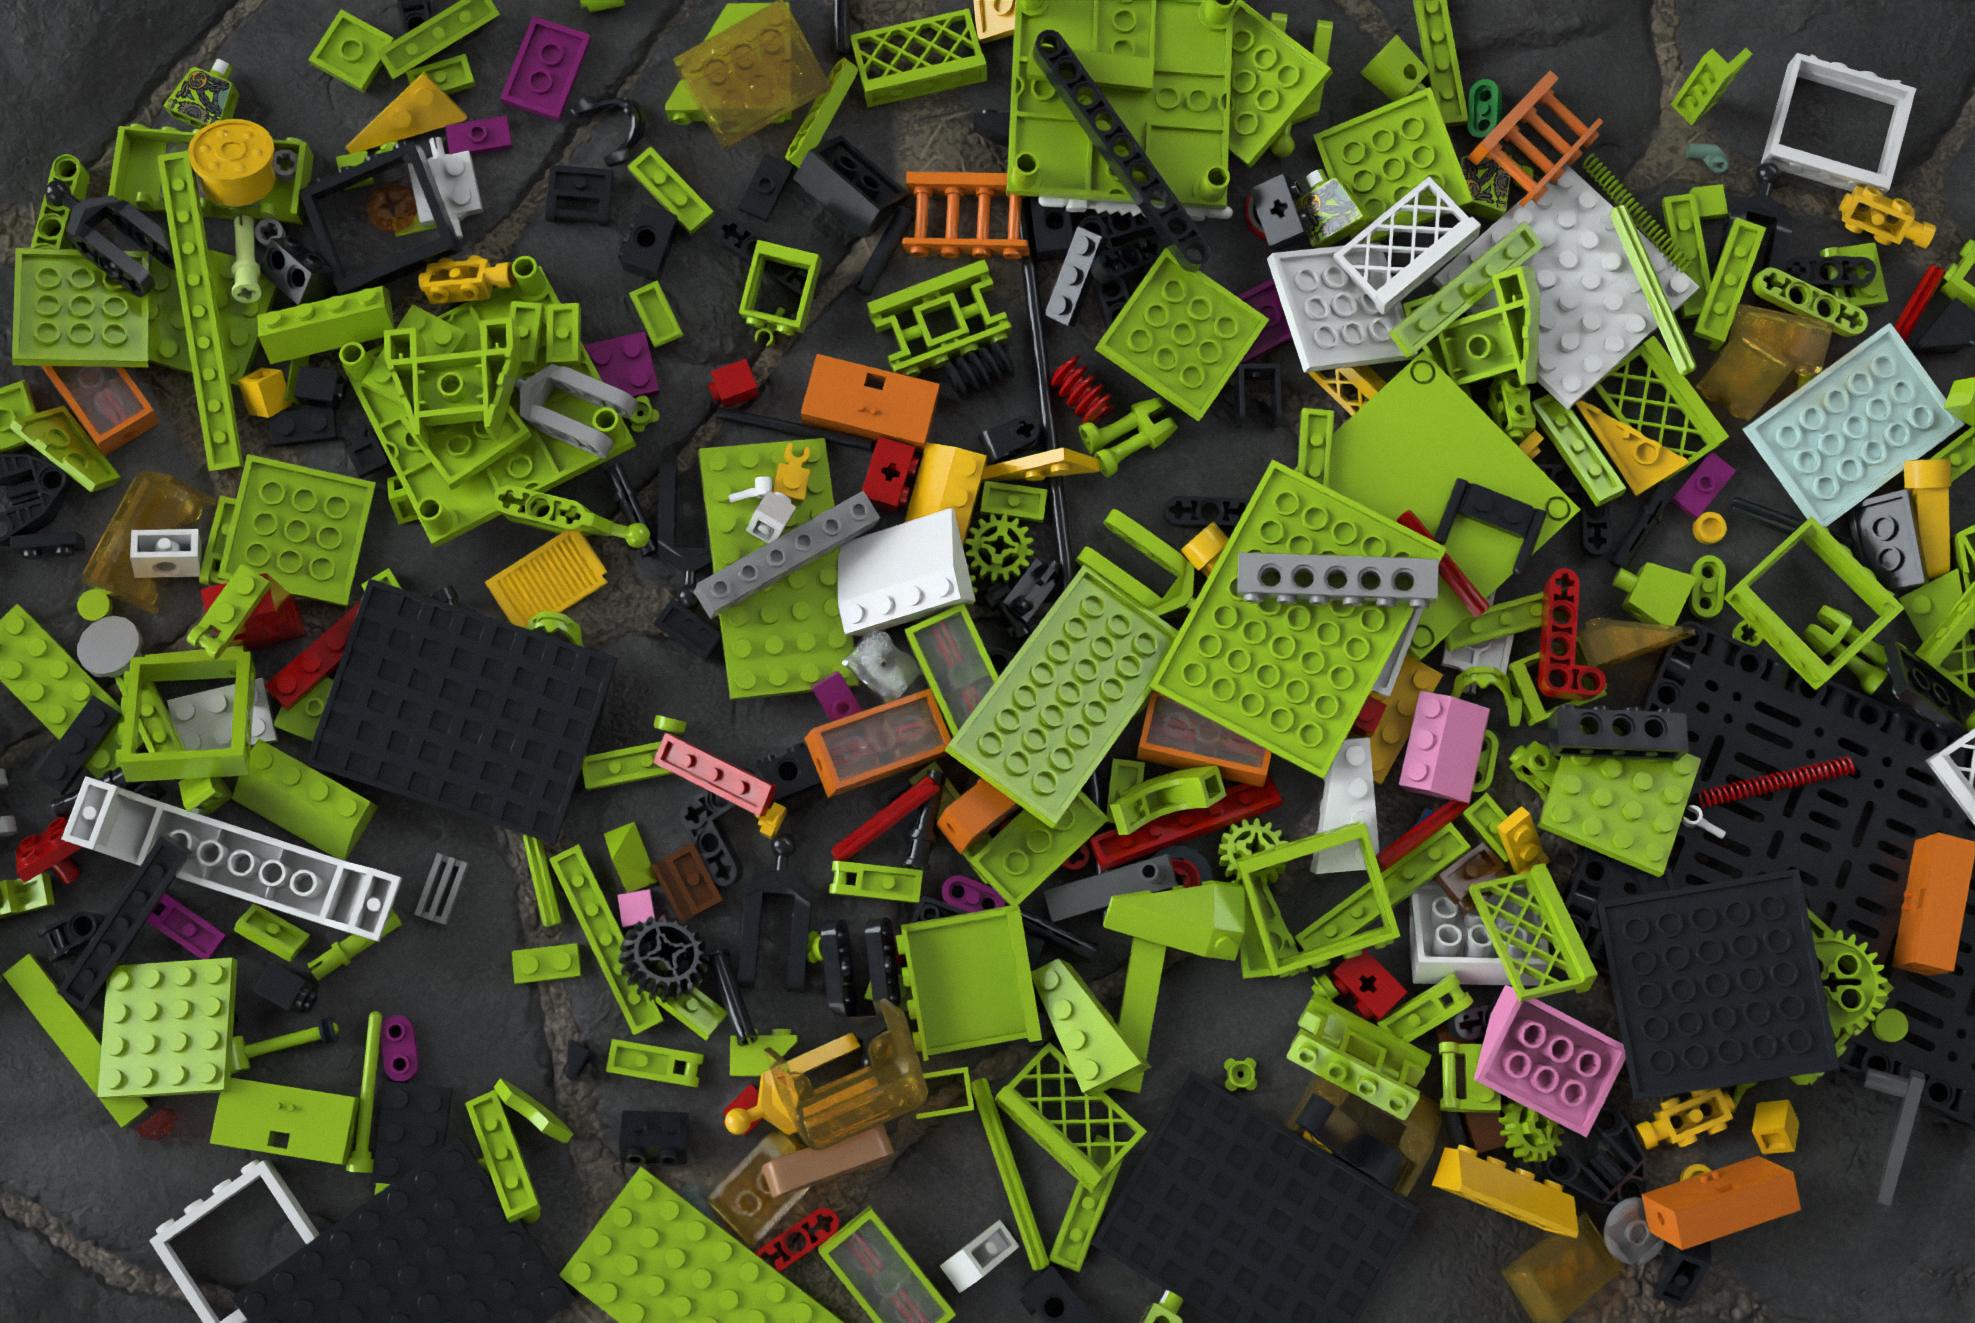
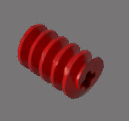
[1051,355,1116,424]

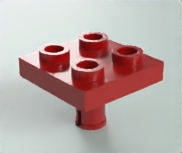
[16,816,83,885]

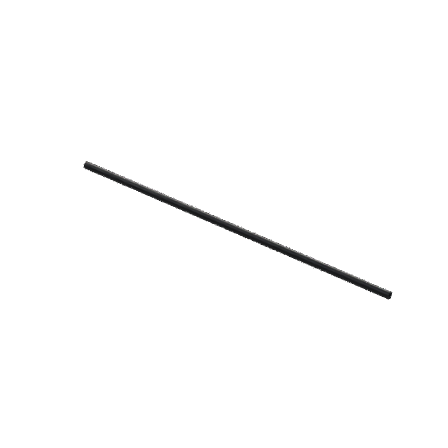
[1020,196,1111,926]

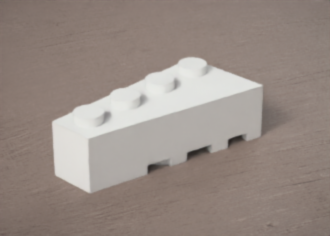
[1310,737,1379,874]

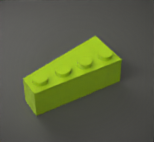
[1031,958,1152,1096]

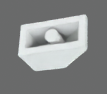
[746,491,796,543]
[940,1220,1020,1293]

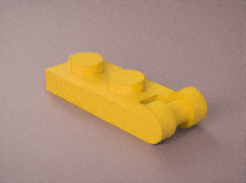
[1497,806,1550,875]

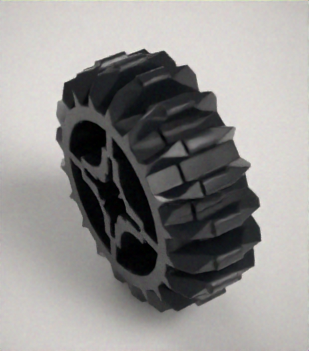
[619,915,709,1003]

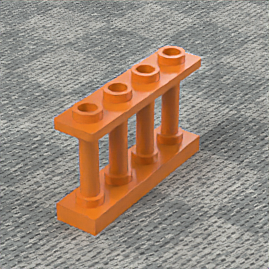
[1467,70,1603,207]
[903,171,1030,260]

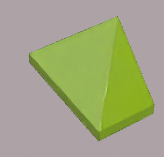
[604,822,658,893]

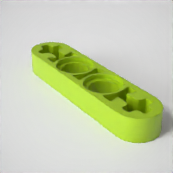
[785,58,858,168]
[1752,267,1868,337]

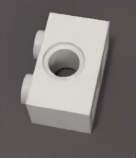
[130,529,202,578]

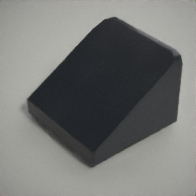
[566,1039,593,1081]

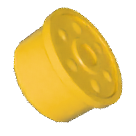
[188,119,276,207]

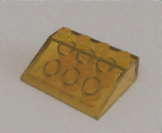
[673,0,831,150]

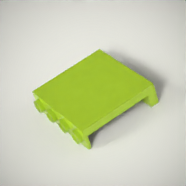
[896,905,1042,1061]

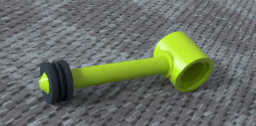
[231,1016,339,1075]

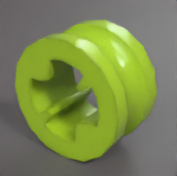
[1732,620,1763,647]

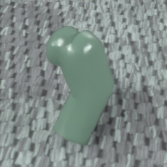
[1686,143,1729,173]

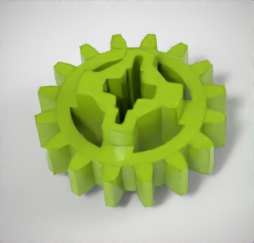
[965,514,1034,584]
[1218,818,1288,888]
[1498,1097,1564,1163]

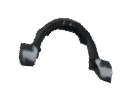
[570,96,646,167]

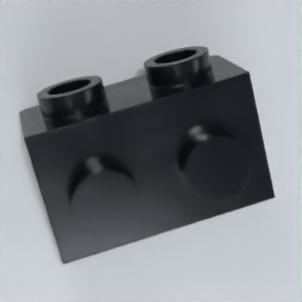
[619,1110,690,1166]

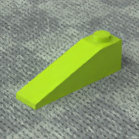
[1103,880,1245,961]

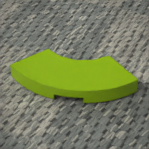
[494,1078,573,1143]

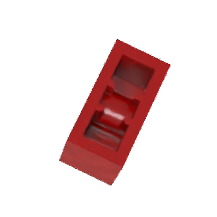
[862,436,920,514]
[1329,948,1407,1021]

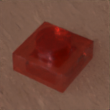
[136,1108,180,1141]

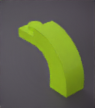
[1110,765,1227,835]

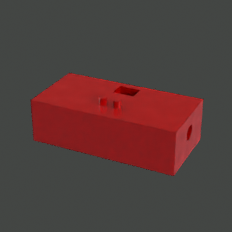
[201,573,305,651]

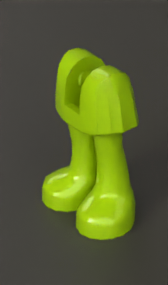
[1079,398,1178,478]
[1803,605,1906,695]

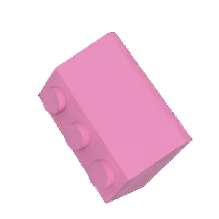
[1399,691,1490,804]

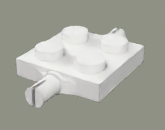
[408,137,483,240]
[1441,590,1514,695]

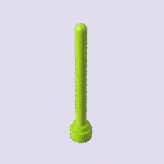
[346,1011,382,1173]

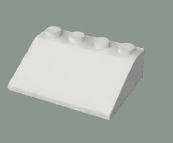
[838,508,975,636]
[1409,880,1549,986]

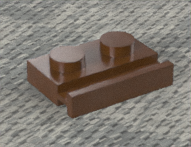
[1434,841,1513,916]
[651,843,724,924]

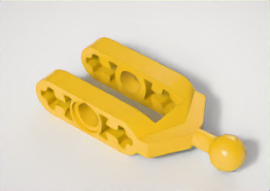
[725,1032,882,1136]

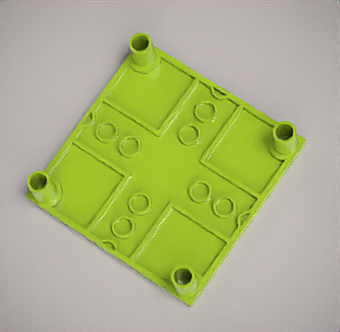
[1006,0,1235,210]
[339,256,636,548]
[1294,351,1581,662]

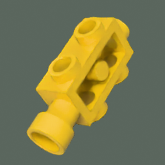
[1839,185,1936,249]
[418,255,516,304]
[1634,1088,1735,1151]

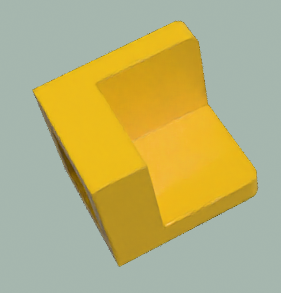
[238,368,292,418]
[1752,1100,1799,1154]

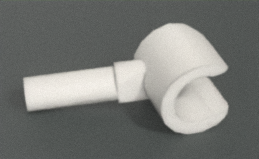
[728,476,772,502]
[1682,805,1726,839]

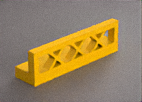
[1307,365,1387,416]

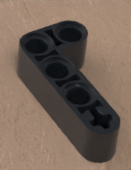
[1295,1093,1410,1189]

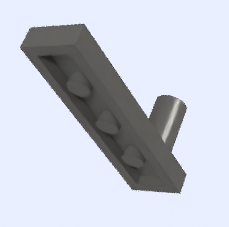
[1044,854,1178,923]
[1864,1068,1925,1206]

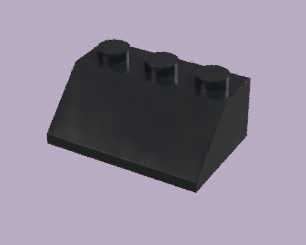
[793,135,910,238]

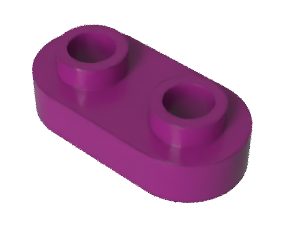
[942,875,1005,913]
[380,1015,420,1082]

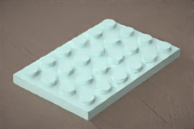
[1742,323,1964,527]

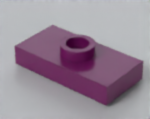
[445,116,513,155]
[1671,451,1736,520]
[810,670,863,722]

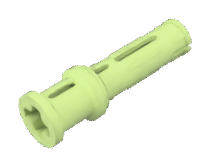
[231,215,261,303]

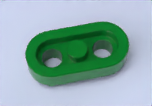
[1467,79,1502,142]

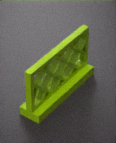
[850,8,987,108]
[1593,336,1729,483]
[1914,581,1975,700]
[1469,863,1598,1002]
[995,1042,1147,1193]

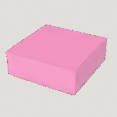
[617,889,656,928]

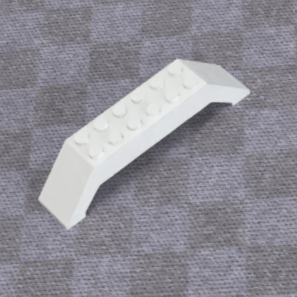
[61,776,402,942]

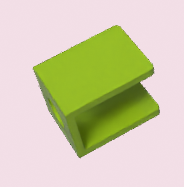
[910,1067,974,1120]

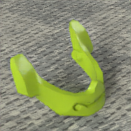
[526,611,584,647]
[1450,666,1523,727]

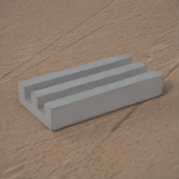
[414,853,469,926]

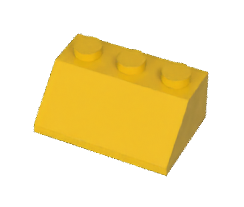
[904,442,988,548]

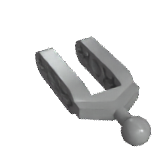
[513,364,638,458]

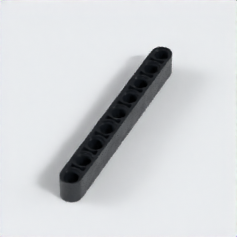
[1033,30,1211,272]

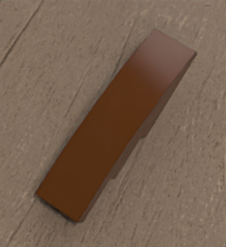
[1433,1019,1508,1156]

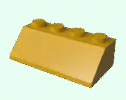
[1432,1144,1579,1239]

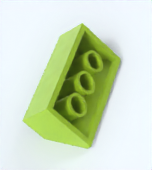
[257,286,395,364]
[232,738,378,861]

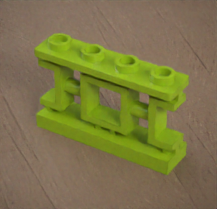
[867,259,1012,377]
[1287,993,1431,1120]

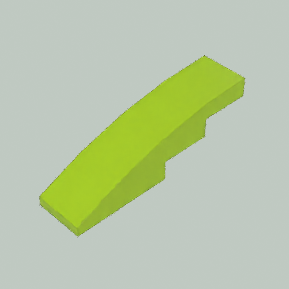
[0,873,55,919]

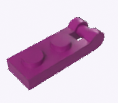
[147,892,228,960]

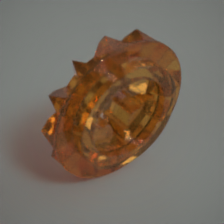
[366,182,417,232]

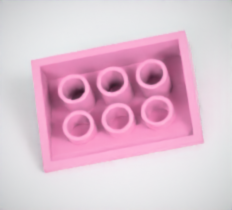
[1474,985,1626,1138]

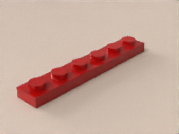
[1089,774,1282,871]

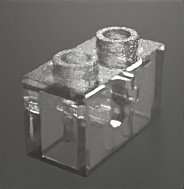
[841,628,922,703]

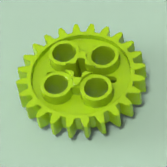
[1812,929,1888,1039]

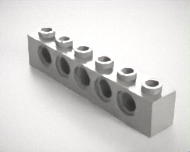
[694,490,880,619]
[1237,553,1439,609]

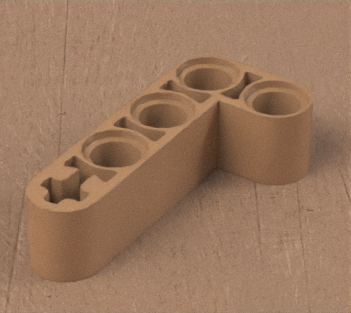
[761,1122,895,1199]

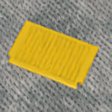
[485,531,608,628]

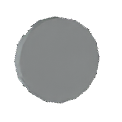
[77,616,143,678]
[1604,1197,1665,1265]

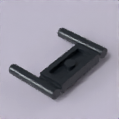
[1434,478,1547,576]

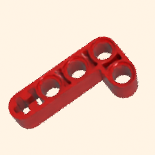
[1538,568,1606,701]

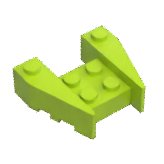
[1403,266,1541,400]
[384,317,521,448]

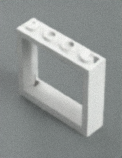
[1761,53,1916,196]
[149,1159,320,1323]

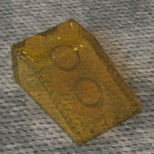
[1695,329,1796,421]
[1578,616,1696,669]
[706,1128,814,1248]
[1501,1212,1623,1323]

